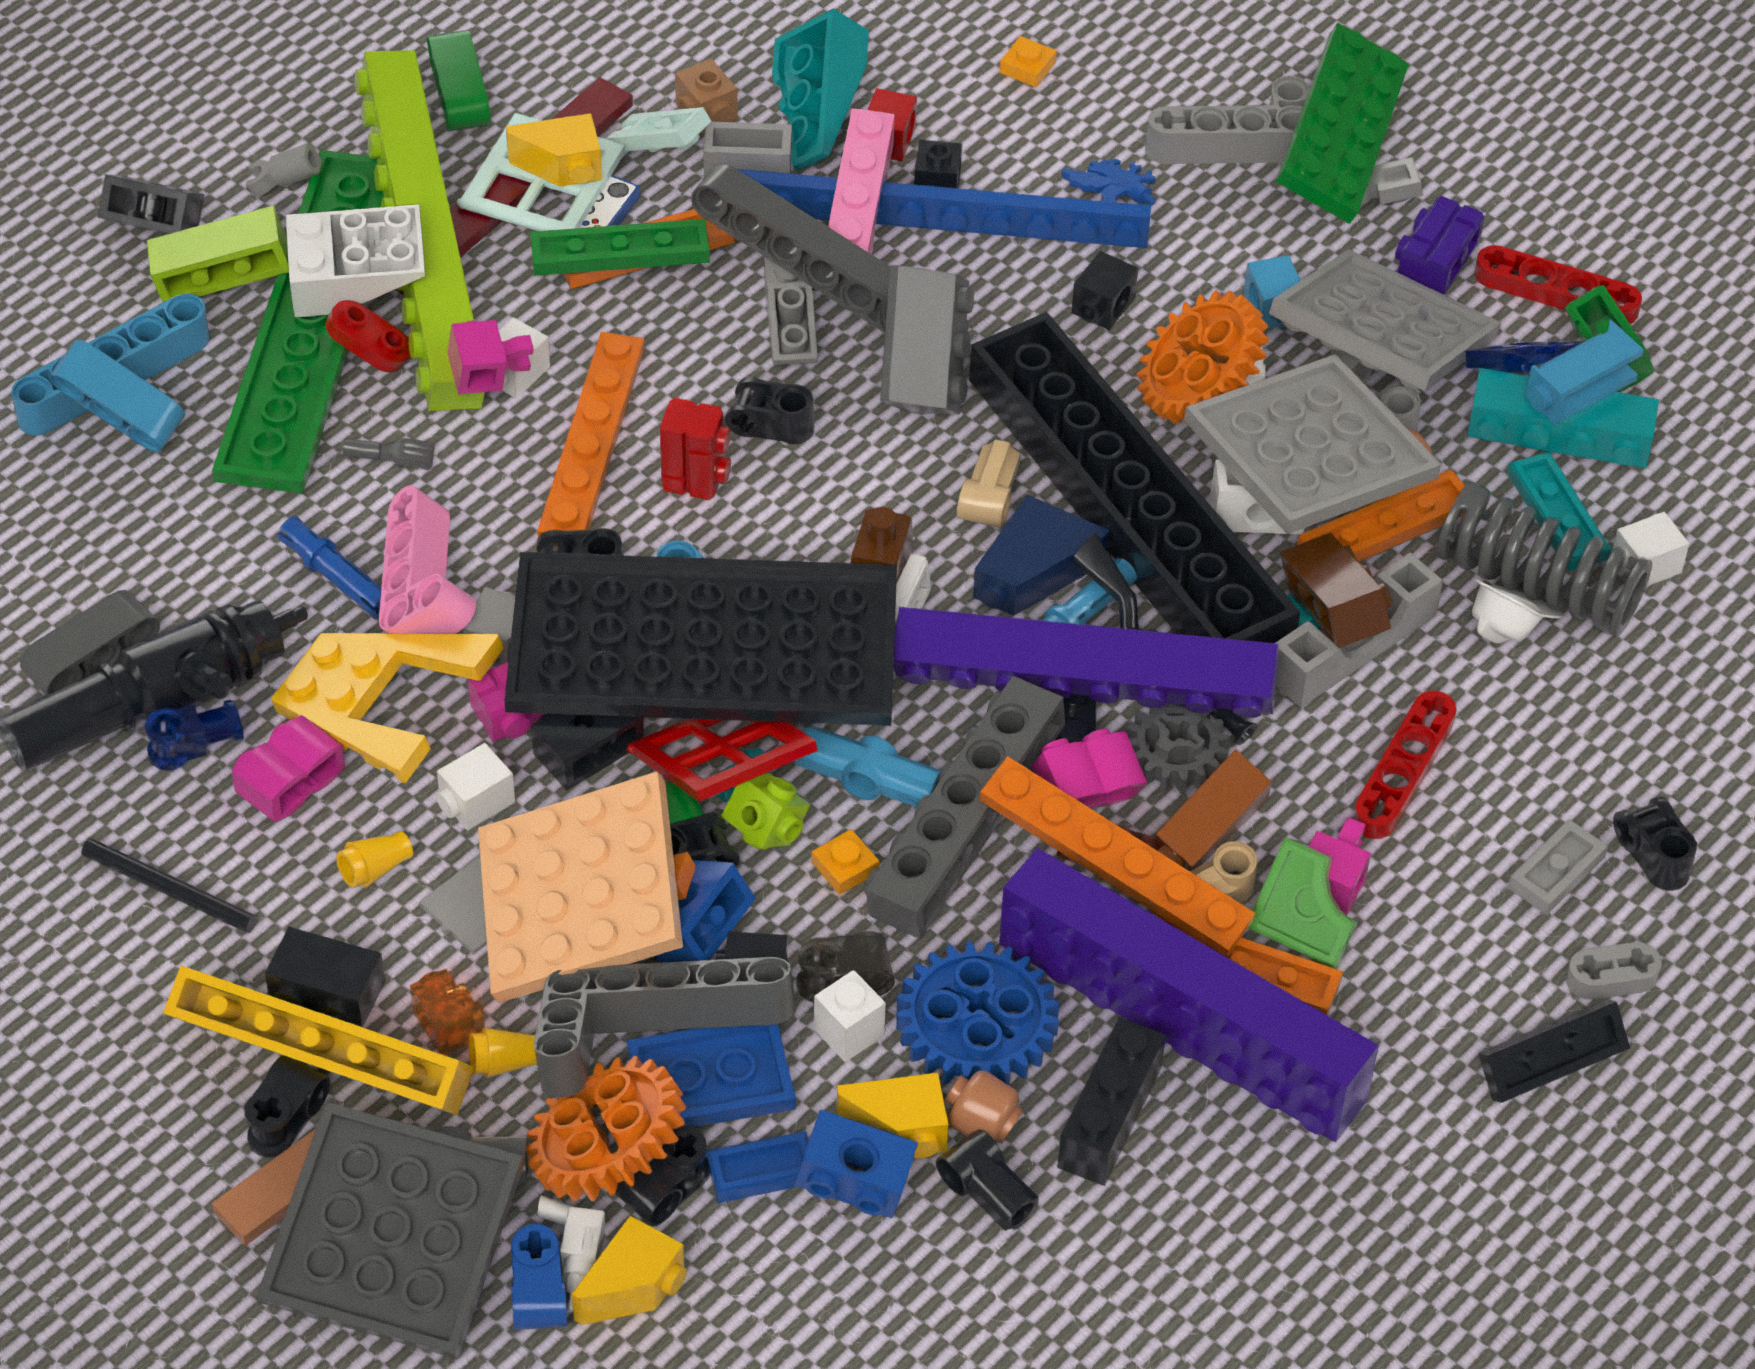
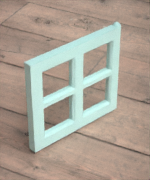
[456,113,625,231]

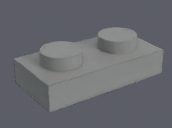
[1508,819,1608,915]

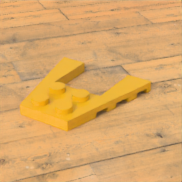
[271,633,504,783]

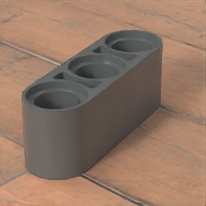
[20,590,160,695]

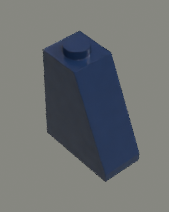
[973,495,1109,616]

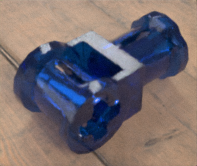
[145,699,244,771]

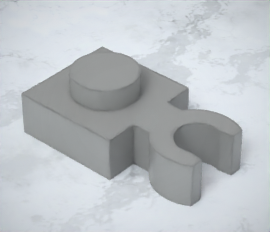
[1361,157,1423,205]

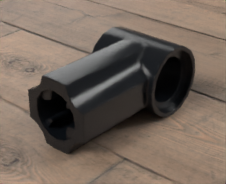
[936,1129,1039,1231]

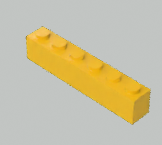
[163,965,475,1116]

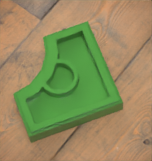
[1248,837,1357,968]

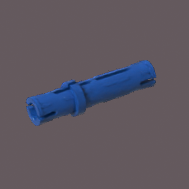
[277,516,381,619]

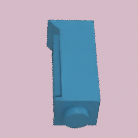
[1525,319,1644,425]

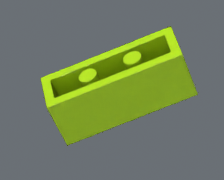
[147,205,289,302]

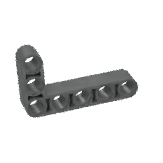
[534,957,796,1098]

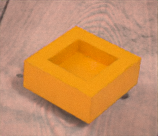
[1000,36,1057,88]
[811,829,880,895]

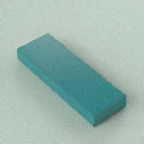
[1507,451,1611,571]

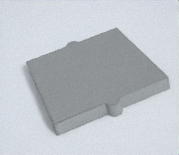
[419,856,487,955]

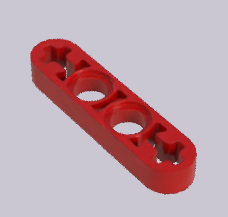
[1474,245,1642,324]
[1353,690,1457,839]

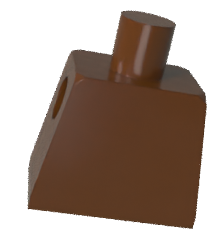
[851,507,913,584]

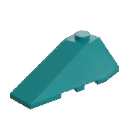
[772,8,869,170]

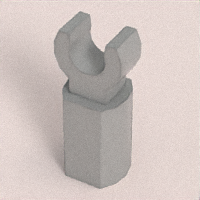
[245,143,322,196]

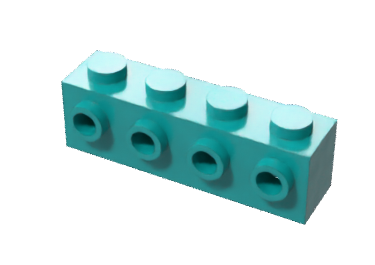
[1467,368,1659,469]

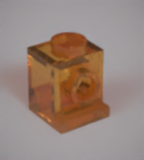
[410,969,485,1055]

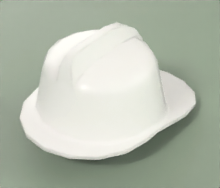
[1472,579,1563,644]

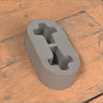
[1566,942,1662,999]

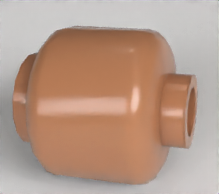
[944,1070,1023,1144]

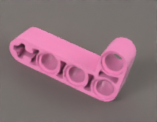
[379,485,476,634]

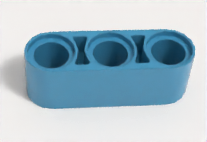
[49,340,185,452]

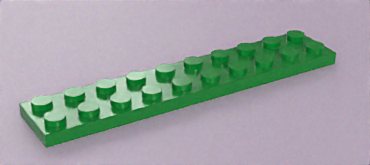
[212,150,384,494]

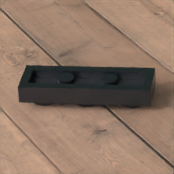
[1478,999,1630,1103]

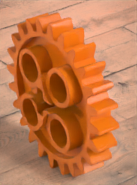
[1136,290,1269,425]
[526,1056,686,1202]

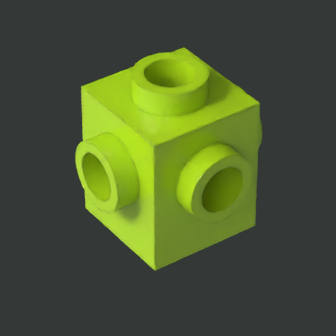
[722,773,810,850]

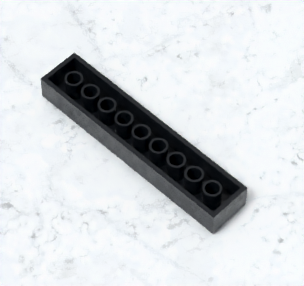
[969,312,1300,643]

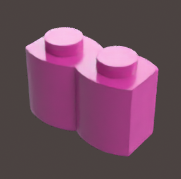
[231,715,345,822]
[1031,728,1147,809]

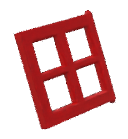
[626,719,818,802]

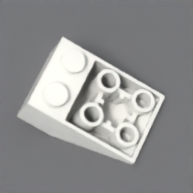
[286,204,425,317]

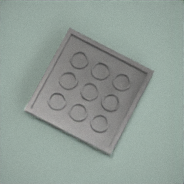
[1269,249,1501,391]
[1184,354,1441,534]

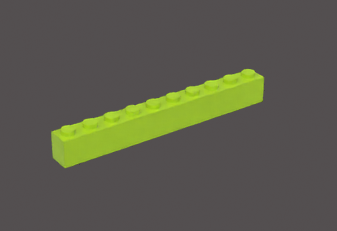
[355,50,485,411]

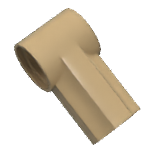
[957,440,1021,528]
[1190,841,1257,903]

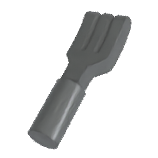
[343,438,435,470]

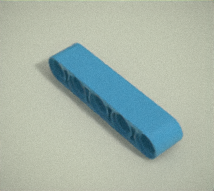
[11,294,210,435]

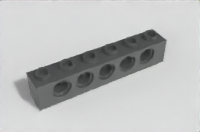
[864,676,1065,939]

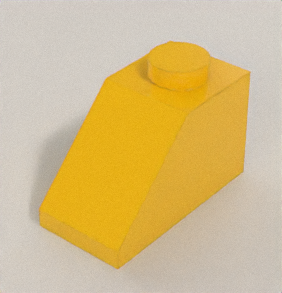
[506,113,602,187]
[836,1073,949,1158]
[572,1216,687,1325]

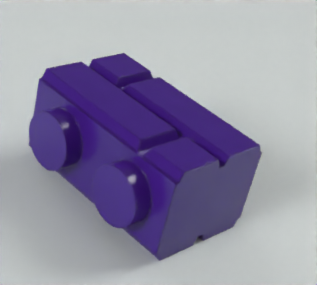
[1395,196,1485,295]

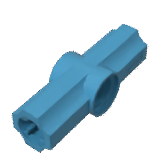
[795,725,942,807]

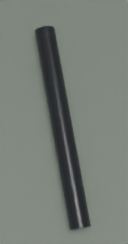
[81,838,257,933]

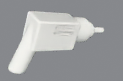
[538,1195,605,1312]

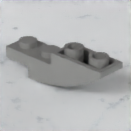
[764,257,818,365]

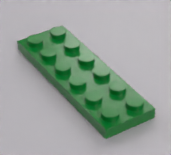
[1275,22,1409,224]

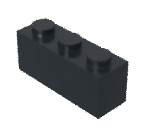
[1057,1017,1166,1186]

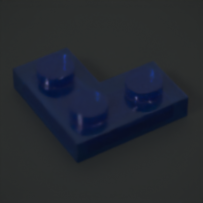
[1465,341,1585,373]

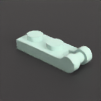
[606,107,712,159]

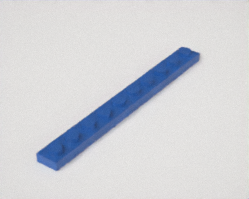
[738,169,1151,248]

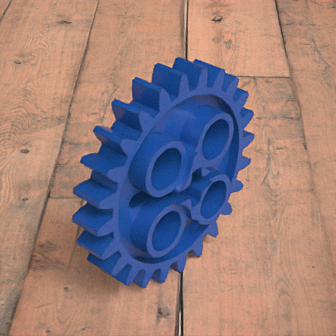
[896,941,1059,1085]

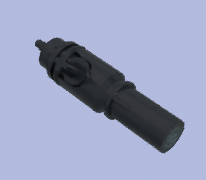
[0,600,308,772]

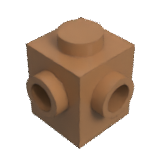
[675,58,738,134]

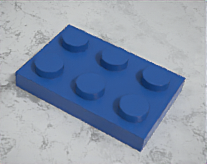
[626,1024,796,1127]

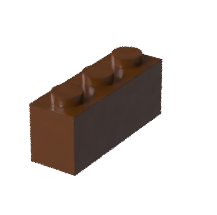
[1280,532,1392,648]

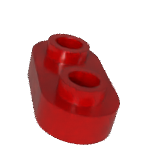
[326,300,410,372]

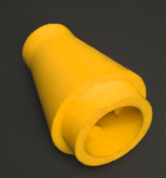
[336,831,413,888]
[469,1028,537,1078]

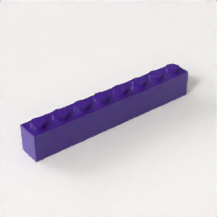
[893,607,1280,718]

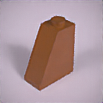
[1155,749,1272,871]

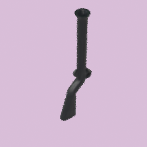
[1072,533,1257,745]

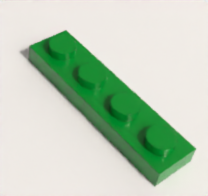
[530,219,710,276]

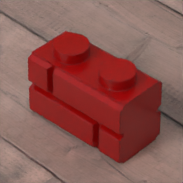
[660,397,731,500]

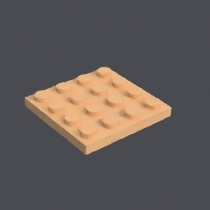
[478,771,683,1003]

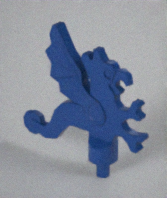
[1061,159,1156,206]

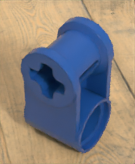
[511,1224,567,1330]

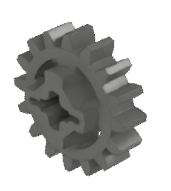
[1127,704,1229,794]

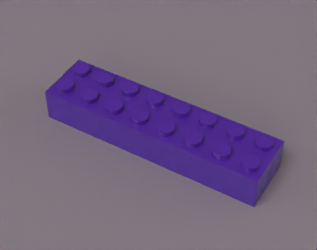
[999,848,1379,1143]

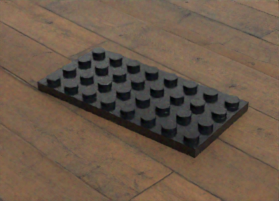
[504,552,897,726]

